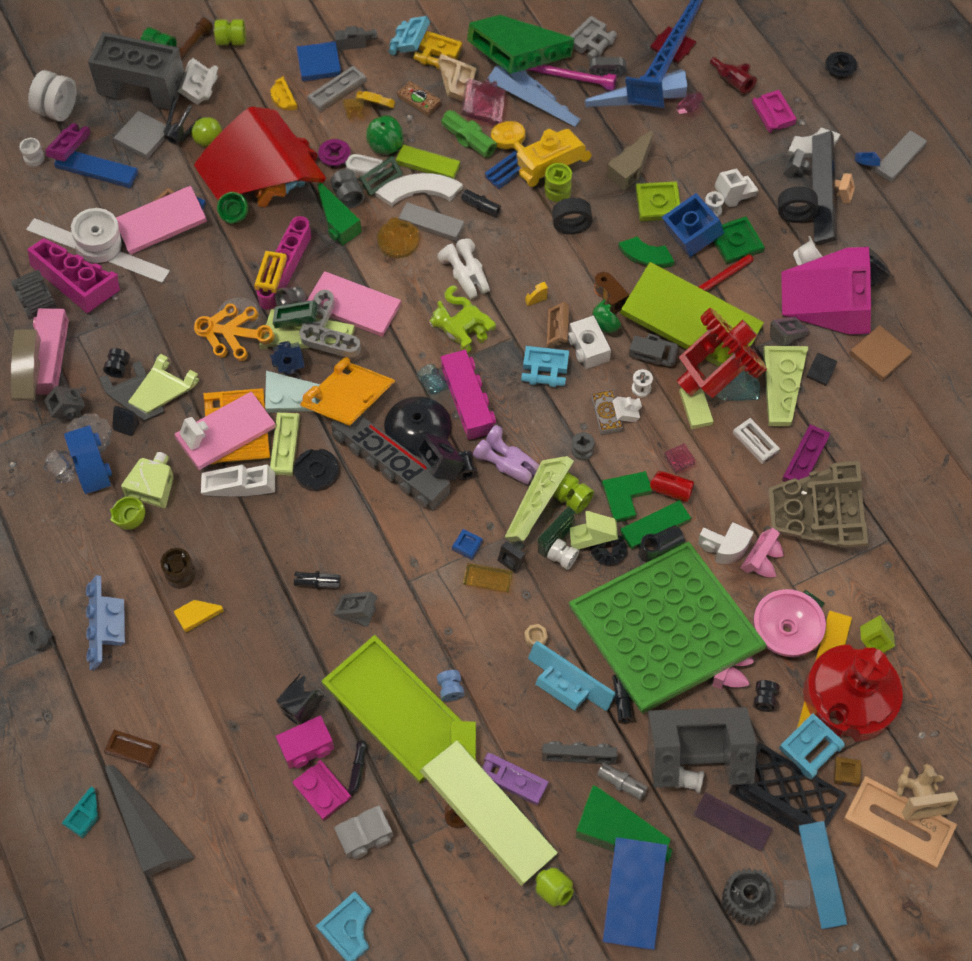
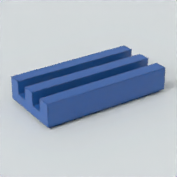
[485,151,520,189]

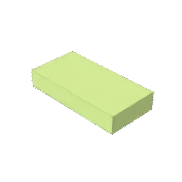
[679,388,713,429]

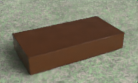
[104,730,160,769]

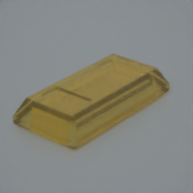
[463,563,513,593]

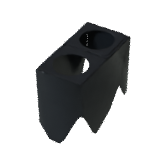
[276,673,324,726]

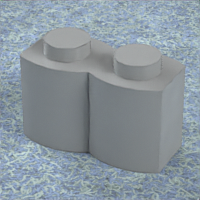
[334,805,394,859]

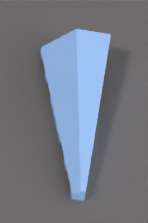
[487,66,581,126]
[585,69,687,107]

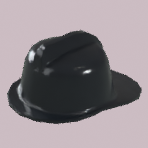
[864,246,895,287]

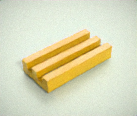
[254,251,287,293]

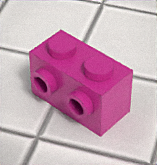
[276,715,335,769]

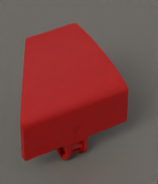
[194,107,326,200]

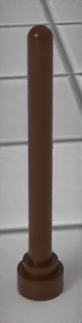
[179,17,213,58]

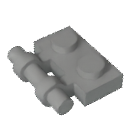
[570,16,617,60]

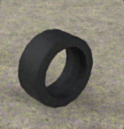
[778,186,818,223]
[552,198,593,234]

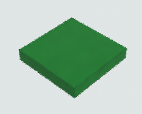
[713,216,765,265]

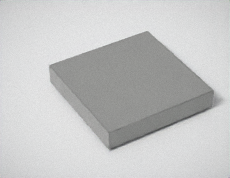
[114,111,166,159]

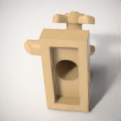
[897,764,958,820]

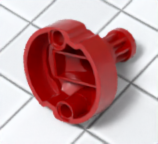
[803,644,903,742]

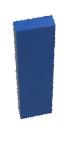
[54,151,138,188]

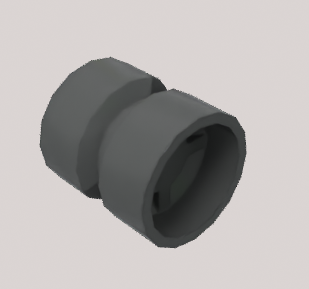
[330,169,365,209]

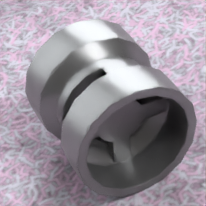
[275,286,306,306]

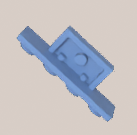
[86,575,125,670]

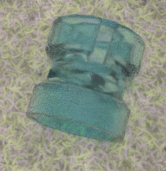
[417,364,447,395]

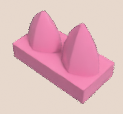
[740,528,784,577]
[713,656,754,689]

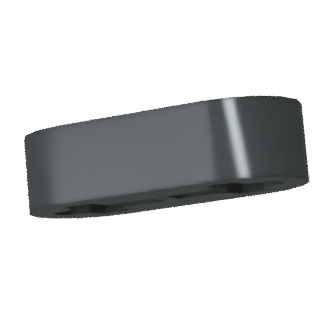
[589,57,627,77]

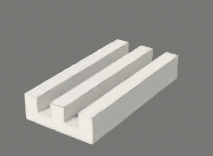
[733,418,780,464]

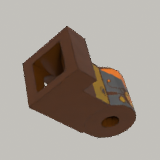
[594,272,629,314]

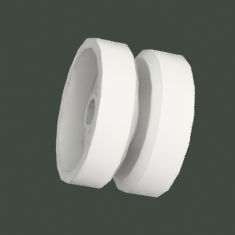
[28,70,77,121]
[71,208,122,263]

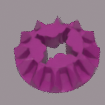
[318,139,351,168]

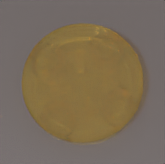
[377,217,419,258]

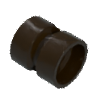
[160,548,196,589]

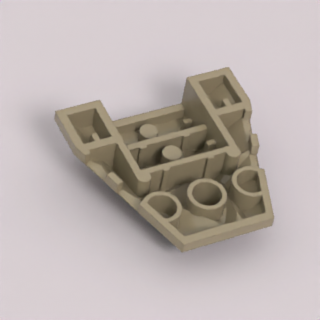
[769,461,868,548]

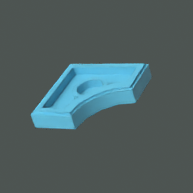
[316,891,372,961]

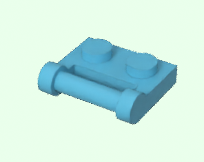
[779,713,845,779]

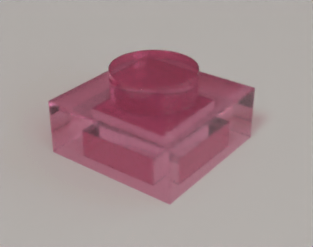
[676,92,704,114]
[664,443,696,474]

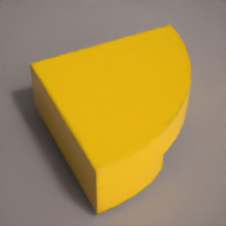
[525,282,548,306]

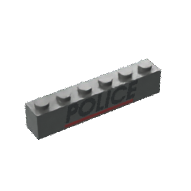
[331,415,451,511]

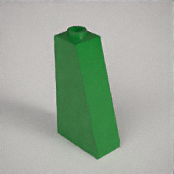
[575,785,673,863]

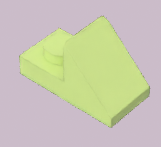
[570,511,618,549]

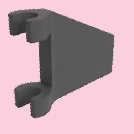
[99,361,165,422]

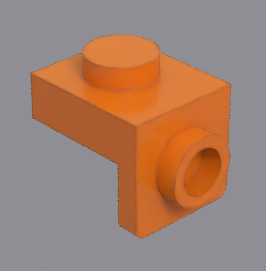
[255,183,286,208]

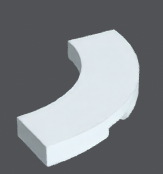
[376,173,463,207]

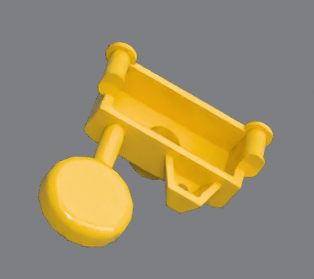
[491,121,592,187]

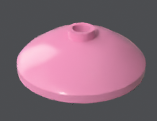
[753,589,826,657]

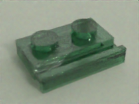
[537,506,575,558]

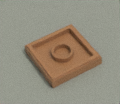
[849,325,912,381]

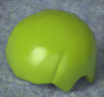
[192,117,222,147]
[110,496,145,530]

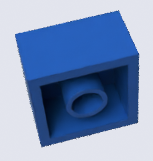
[662,193,724,257]

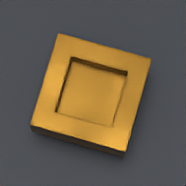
[833,757,861,787]

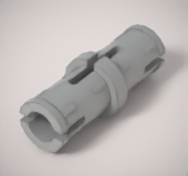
[597,762,648,801]

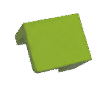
[860,615,895,653]

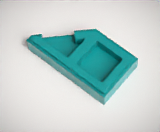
[62,786,99,839]

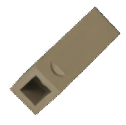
[607,130,653,191]

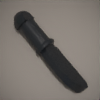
[348,740,368,795]

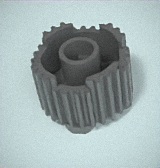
[10,270,57,320]
[722,868,776,926]

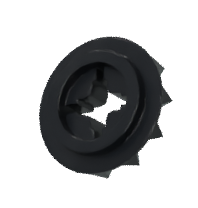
[825,52,857,79]
[590,535,627,566]

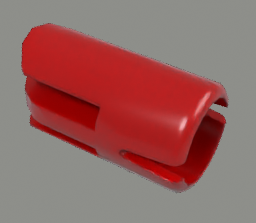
[650,471,694,503]

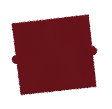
[650,26,697,64]

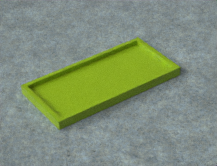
[620,262,764,367]
[321,635,461,784]

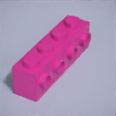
[441,349,496,440]

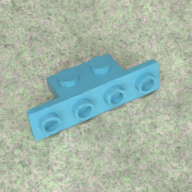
[528,641,616,711]

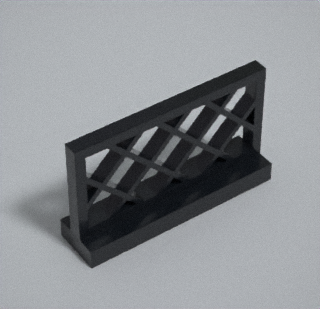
[729,742,846,836]

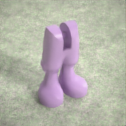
[473,425,539,485]

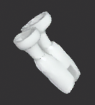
[438,239,490,299]

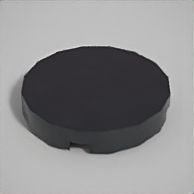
[294,449,339,492]

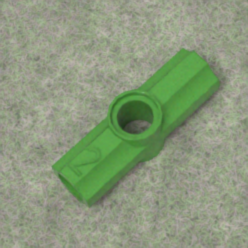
[441,110,497,158]

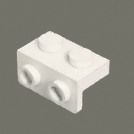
[178,58,218,105]

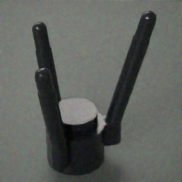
[163,97,202,145]

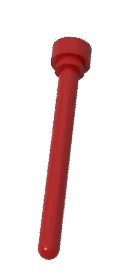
[698,255,753,291]

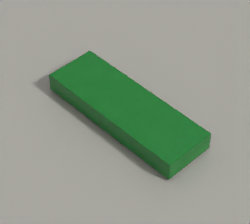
[620,500,691,551]

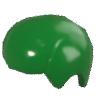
[217,192,249,224]
[592,299,621,333]

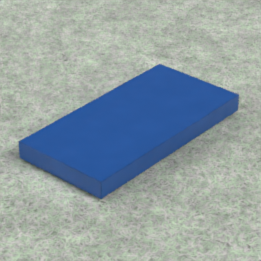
[603,837,667,950]

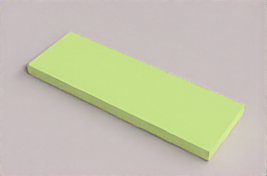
[420,741,557,886]

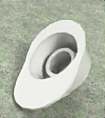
[793,236,822,266]

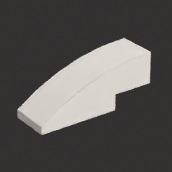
[201,465,275,497]

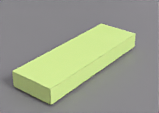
[270,412,300,476]

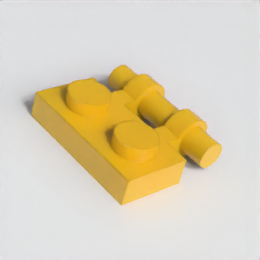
[413,31,463,70]

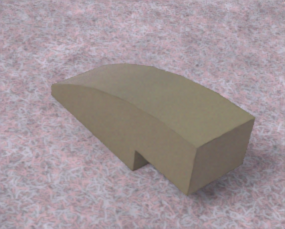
[11,330,41,401]

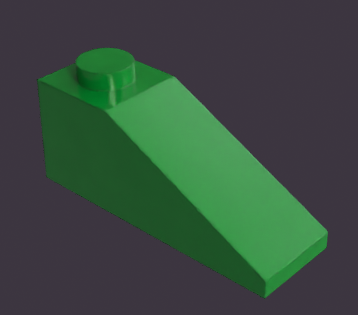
[317,183,362,246]

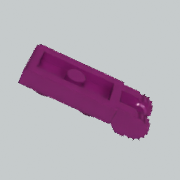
[45,123,90,161]

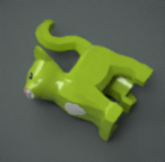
[429,286,496,353]

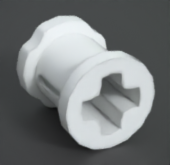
[705,191,724,217]
[632,369,653,398]
[675,766,704,793]

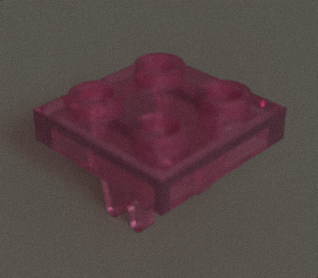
[461,78,505,125]

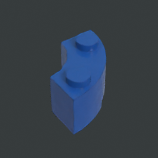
[64,425,113,494]

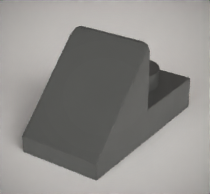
[770,317,809,346]
[334,591,378,627]

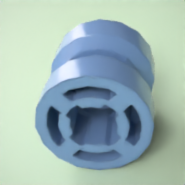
[437,670,465,702]

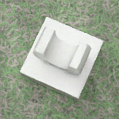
[613,396,642,422]
[179,417,209,450]

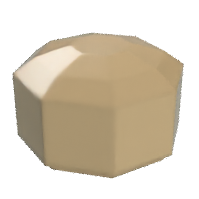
[524,624,548,648]

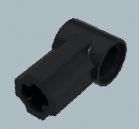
[638,525,685,562]

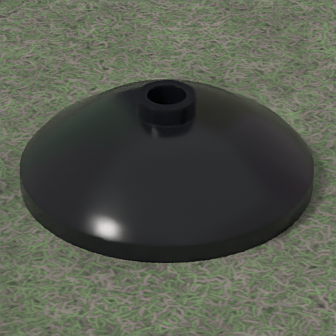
[384,396,451,456]

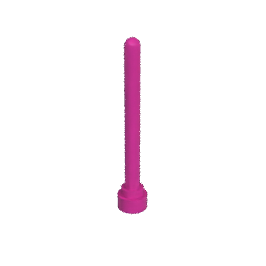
[526,65,617,91]

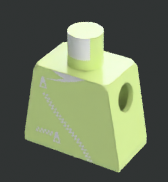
[121,452,174,509]

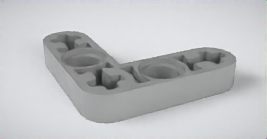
[299,290,361,358]

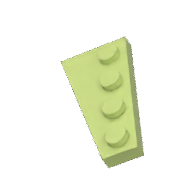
[259,309,355,349]
[763,346,808,426]
[504,456,574,542]

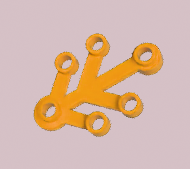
[194,303,275,361]

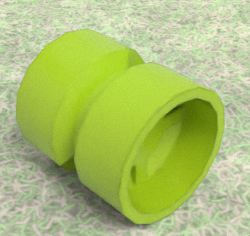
[214,19,246,46]
[544,163,572,202]
[552,472,594,514]

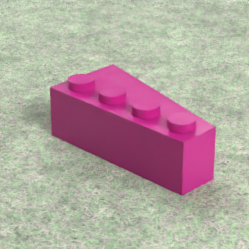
[27,238,120,313]

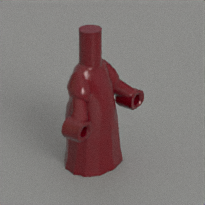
[710,57,757,94]

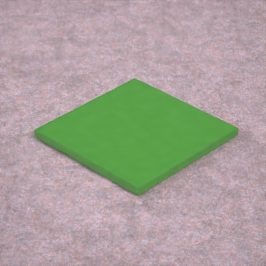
[569,541,766,714]

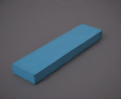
[799,821,847,929]

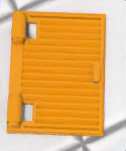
[300,357,395,426]
[203,388,270,464]

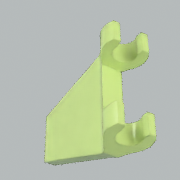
[128,354,199,414]

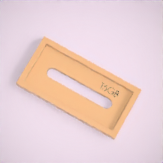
[843,776,957,870]

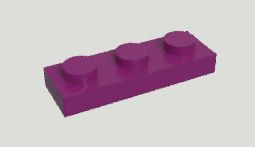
[782,424,831,482]

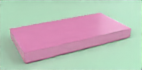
[116,186,207,255]
[307,271,401,337]
[174,392,276,470]

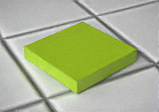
[636,182,680,222]

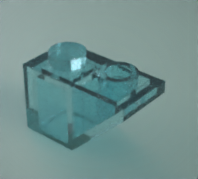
[710,371,760,401]

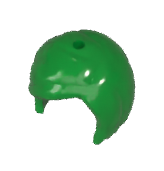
[366,115,403,155]

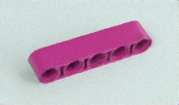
[256,216,311,310]

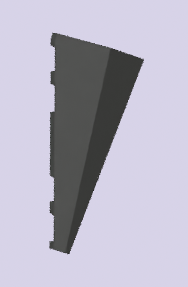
[105,765,194,877]

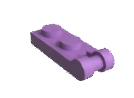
[482,753,549,806]

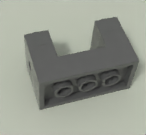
[88,32,185,110]
[647,707,757,788]

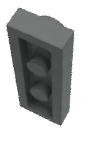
[542,741,617,765]

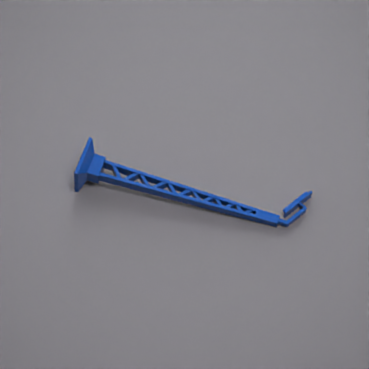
[625,0,703,108]

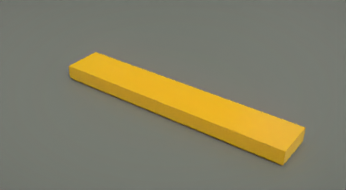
[797,610,852,748]

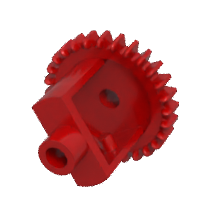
[677,308,767,398]

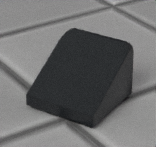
[806,353,837,386]
[112,406,139,436]

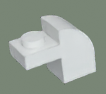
[715,169,759,207]
[698,522,754,564]

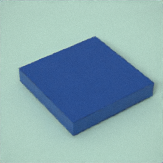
[297,41,341,81]

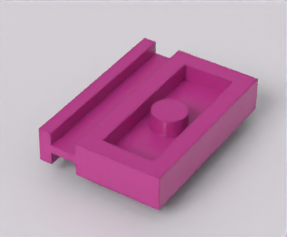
[752,90,797,133]
[292,760,352,822]

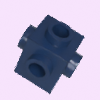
[270,341,305,374]

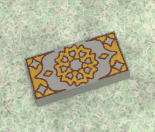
[591,390,623,435]

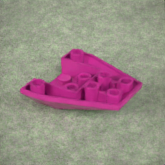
[781,247,871,335]

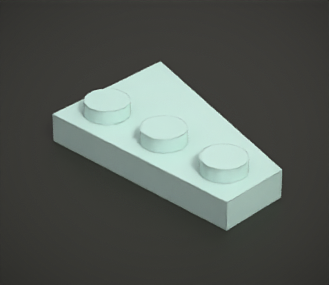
[265,371,321,413]

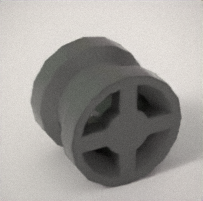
[571,432,594,460]

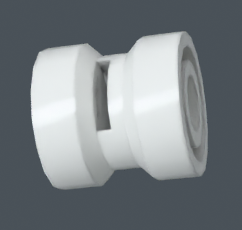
[19,138,45,167]
[547,539,579,570]

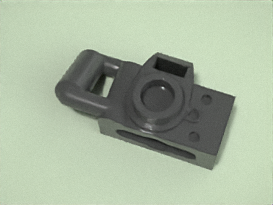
[335,26,377,51]
[629,334,679,367]

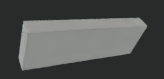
[307,65,367,112]
[874,130,927,182]
[399,202,464,241]

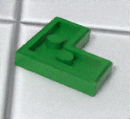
[602,471,652,522]

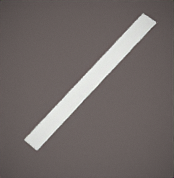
[26,218,170,282]

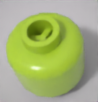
[535,868,574,907]

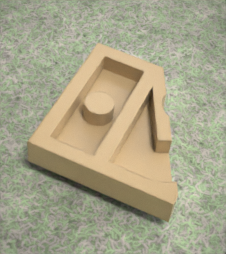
[438,54,476,103]

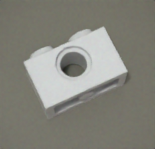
[568,316,611,369]

